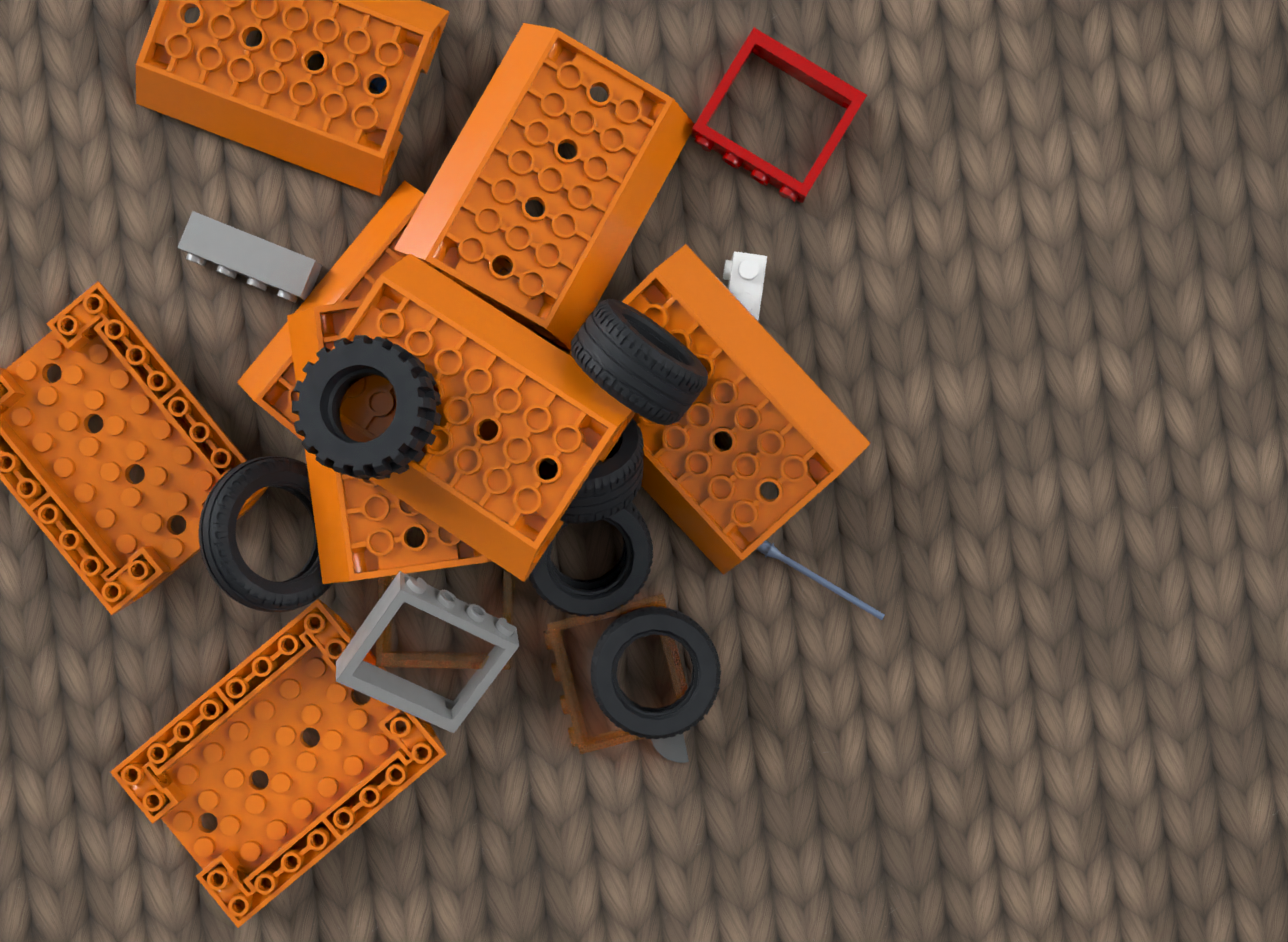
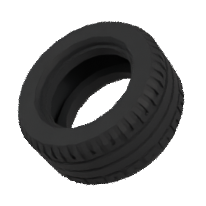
[571,299,708,425]
[539,418,644,524]
[529,501,653,617]
[590,606,721,739]

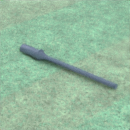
[756,541,885,620]

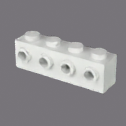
[723,251,767,320]

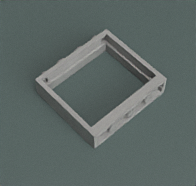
[336,571,519,733]

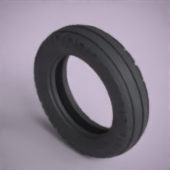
[199,456,333,612]

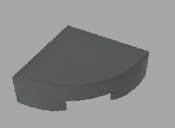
[651,734,689,763]

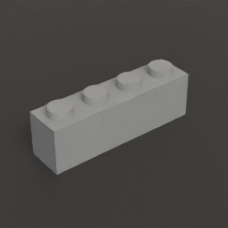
[177,211,322,303]

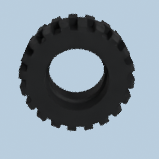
[292,335,441,480]

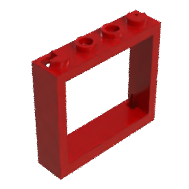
[691,27,867,203]

